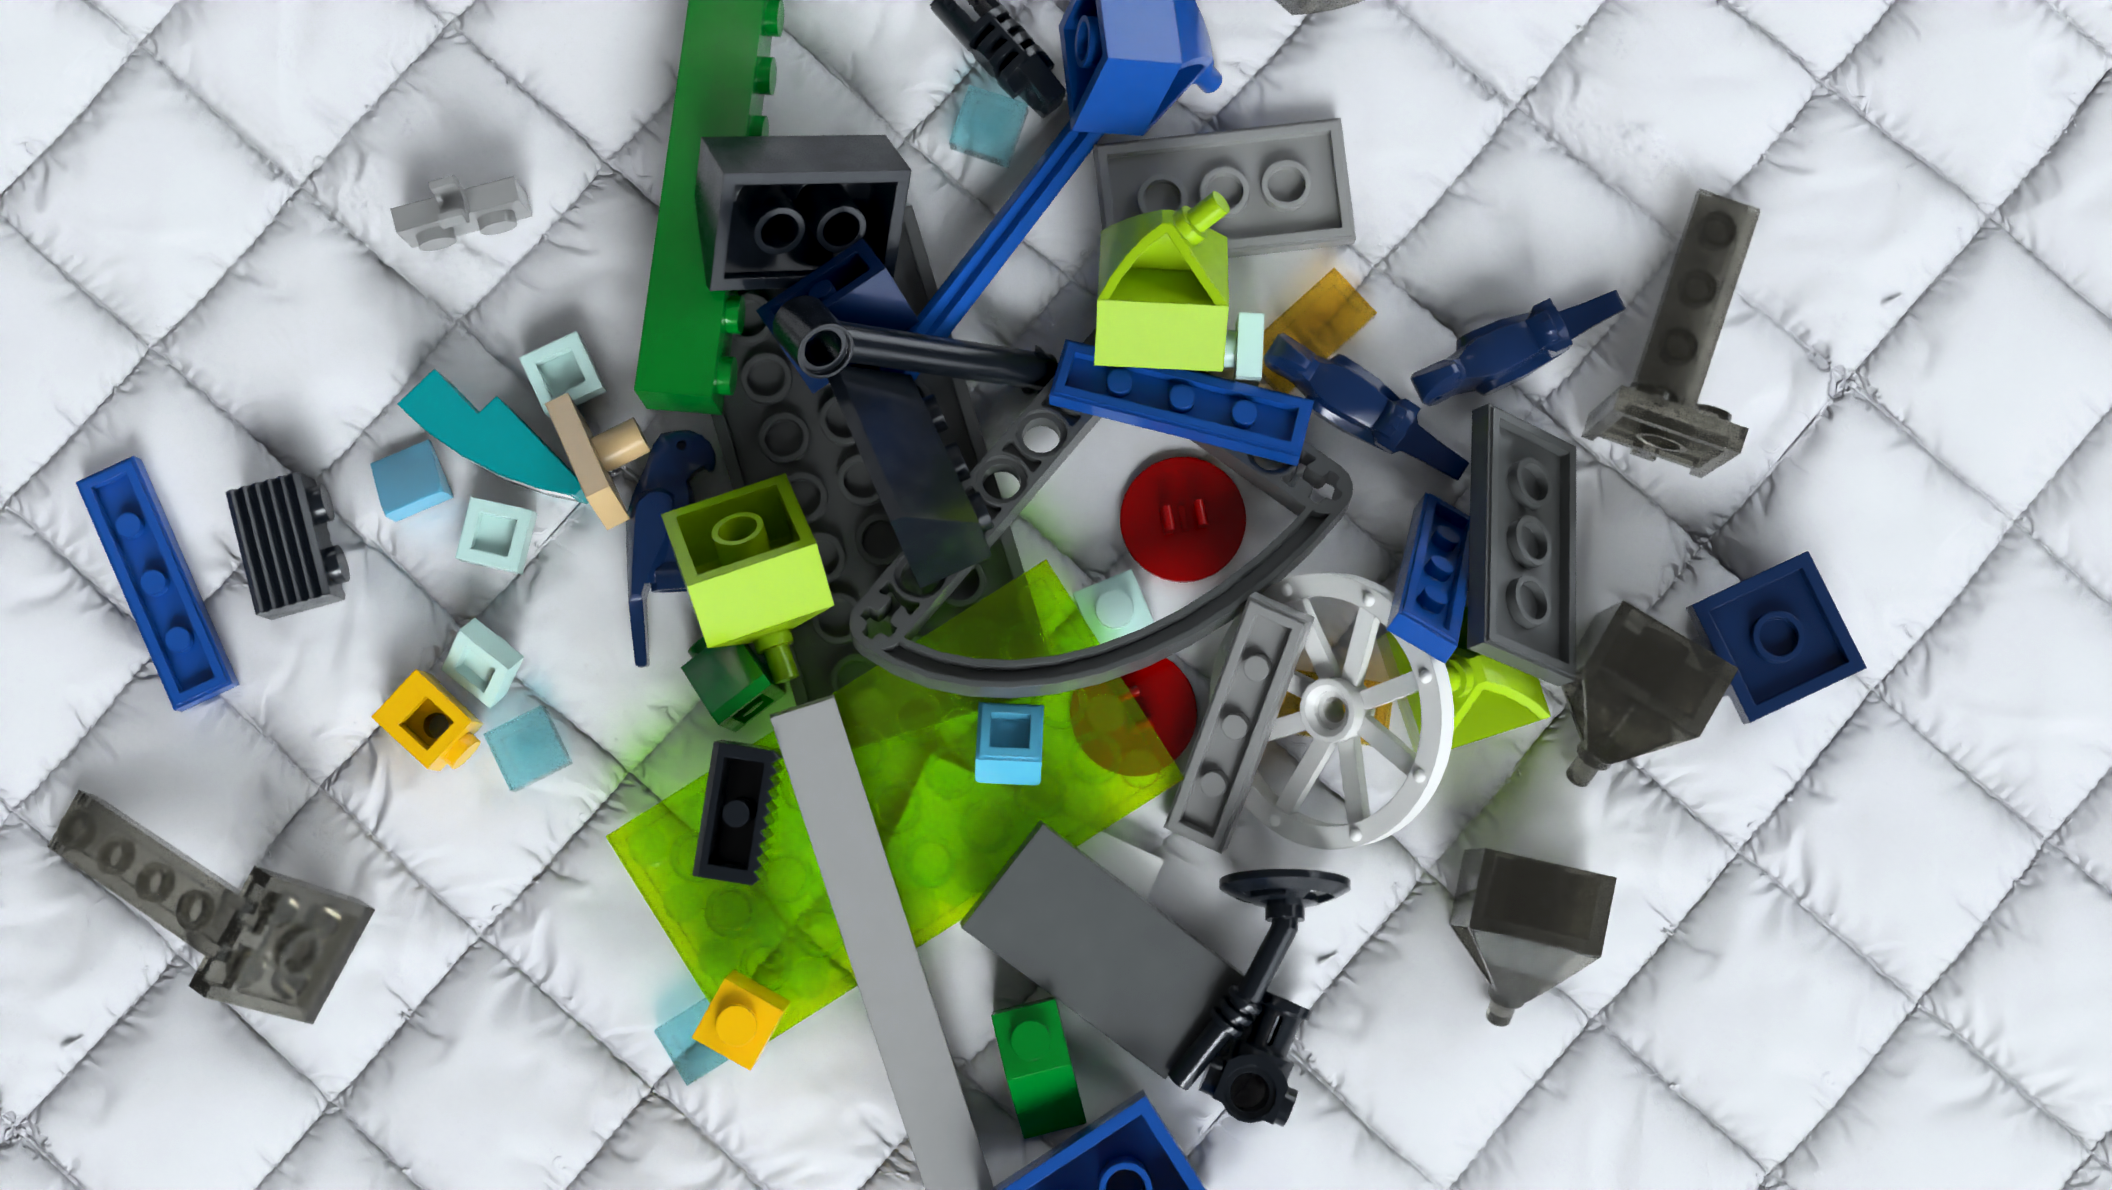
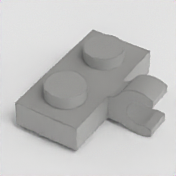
[390,175,532,251]

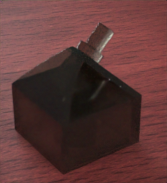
[1561,601,1739,787]
[1449,848,1617,1027]

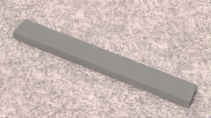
[770,694,994,1190]

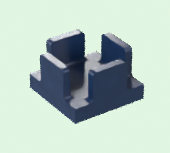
[1686,551,1867,724]

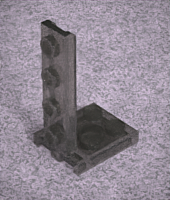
[1581,188,1760,478]
[47,790,375,1024]

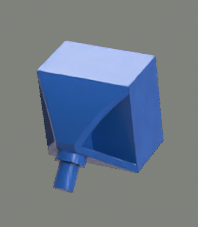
[1059,0,1222,136]

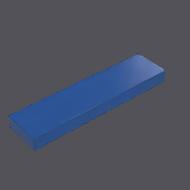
[1049,339,1314,466]
[75,456,240,712]
[1386,492,1470,664]

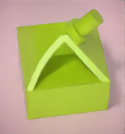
[1094,191,1230,372]
[661,473,834,684]
[1377,607,1551,753]

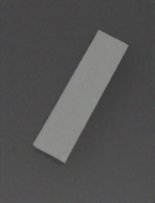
[1164,592,1315,854]

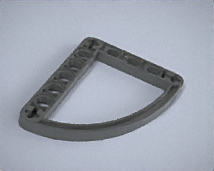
[849,328,1353,698]

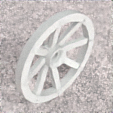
[1209,572,1454,850]

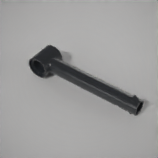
[773,295,1058,395]

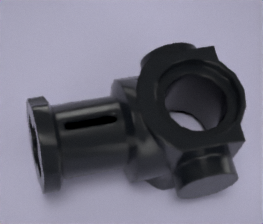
[1198,991,1312,1127]

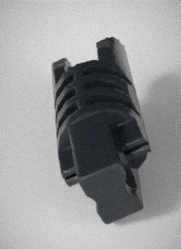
[930,0,1066,118]

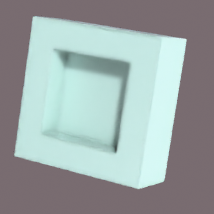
[1224,312,1265,386]
[519,331,607,418]
[455,496,537,575]
[1073,569,1154,646]
[441,618,524,708]

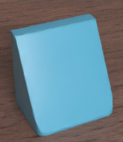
[370,439,454,522]
[975,702,1044,785]

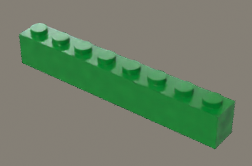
[634,0,784,415]

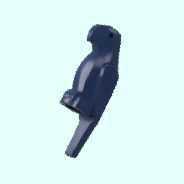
[1410,290,1626,407]
[1264,333,1469,481]
[626,430,716,668]

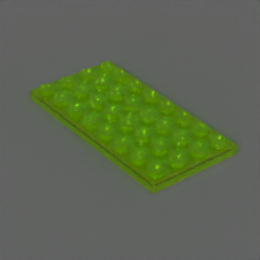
[606,559,1185,1041]

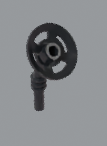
[1168,869,1351,1090]

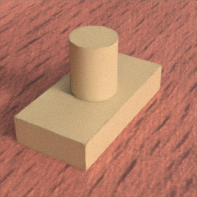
[545,393,651,530]

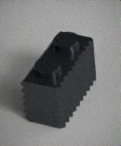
[225,472,350,620]
[693,740,784,885]

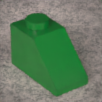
[680,637,786,732]
[991,996,1087,1139]

